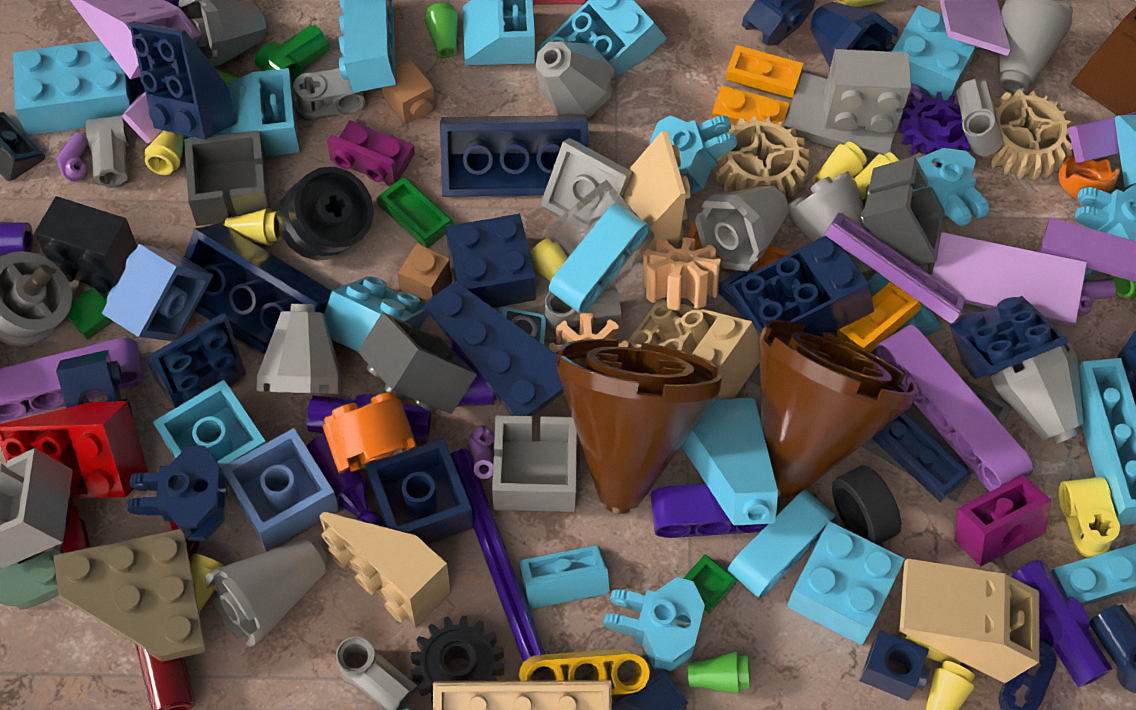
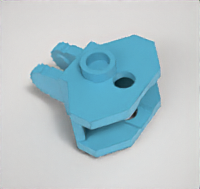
[649,115,738,196]
[913,148,990,226]
[1075,184,1136,241]
[603,577,705,674]

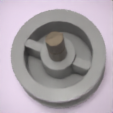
[0,251,72,346]

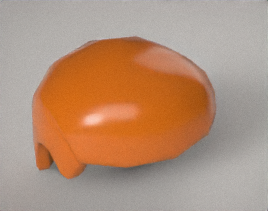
[1058,156,1120,200]

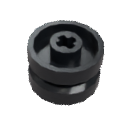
[277,167,374,261]

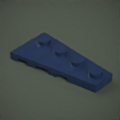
[424,281,564,417]

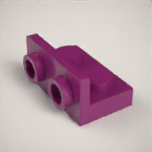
[327,120,415,185]

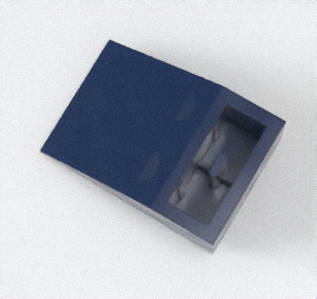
[129,21,237,139]
[729,236,874,335]
[950,296,1068,379]
[147,313,246,409]

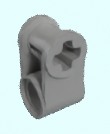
[294,67,365,120]

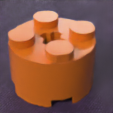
[323,391,417,474]

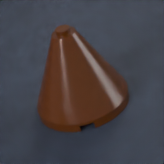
[759,319,918,498]
[556,339,723,514]

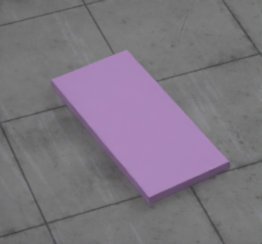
[940,0,1010,56]
[932,232,1087,326]

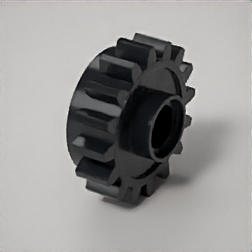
[411,616,505,706]

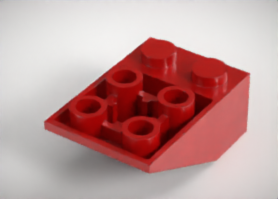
[0,401,149,498]

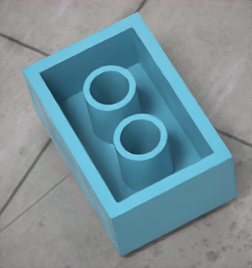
[13,40,133,136]

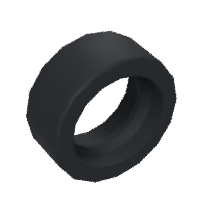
[832,465,902,545]

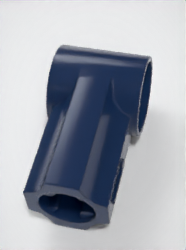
[1089,604,1136,693]

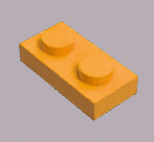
[725,45,804,99]
[711,85,790,126]
[837,282,921,352]

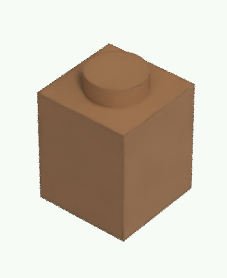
[382,58,435,125]
[397,243,452,304]

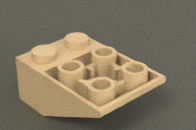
[621,130,690,263]
[628,299,760,399]
[319,512,451,628]
[900,559,1039,683]

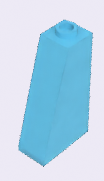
[681,398,778,526]

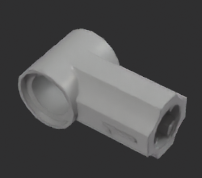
[956,79,1003,156]
[86,115,130,188]
[544,286,621,335]
[336,636,417,710]

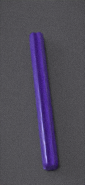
[450,449,548,674]

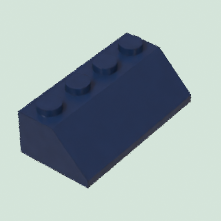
[440,115,588,197]
[184,223,332,354]

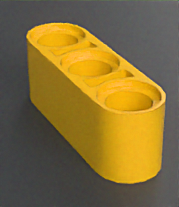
[519,649,650,695]

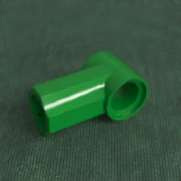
[255,25,330,85]

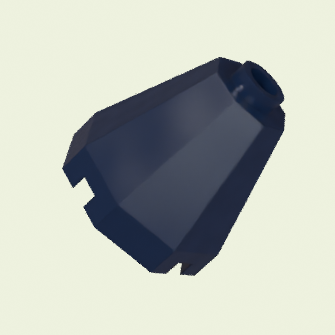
[810,1,898,67]

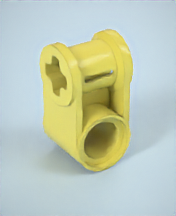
[1058,477,1120,558]

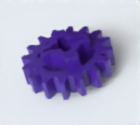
[898,92,971,166]

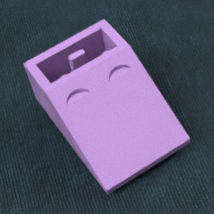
[70,0,201,79]

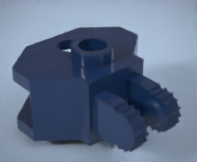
[742,0,815,46]
[127,446,228,541]

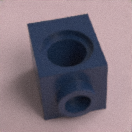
[859,630,931,701]

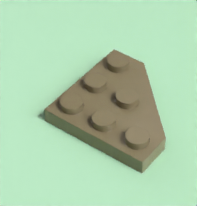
[53,529,206,662]

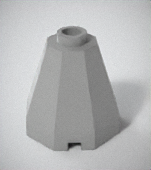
[178,0,268,67]
[536,42,614,118]
[695,186,790,271]
[257,304,342,394]
[990,342,1084,444]

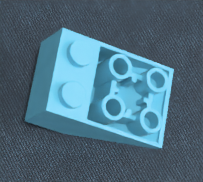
[536,0,668,79]
[188,68,300,157]

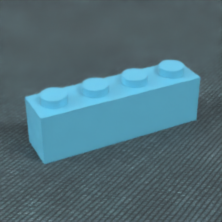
[339,0,396,93]
[1078,358,1136,526]

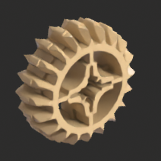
[982,89,1076,182]
[712,115,810,199]

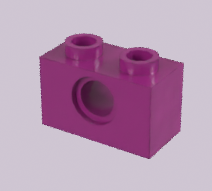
[954,475,1051,567]

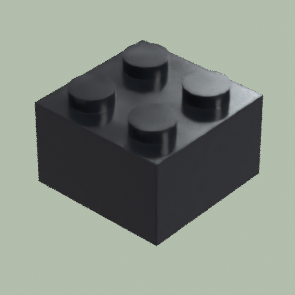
[34,196,138,293]

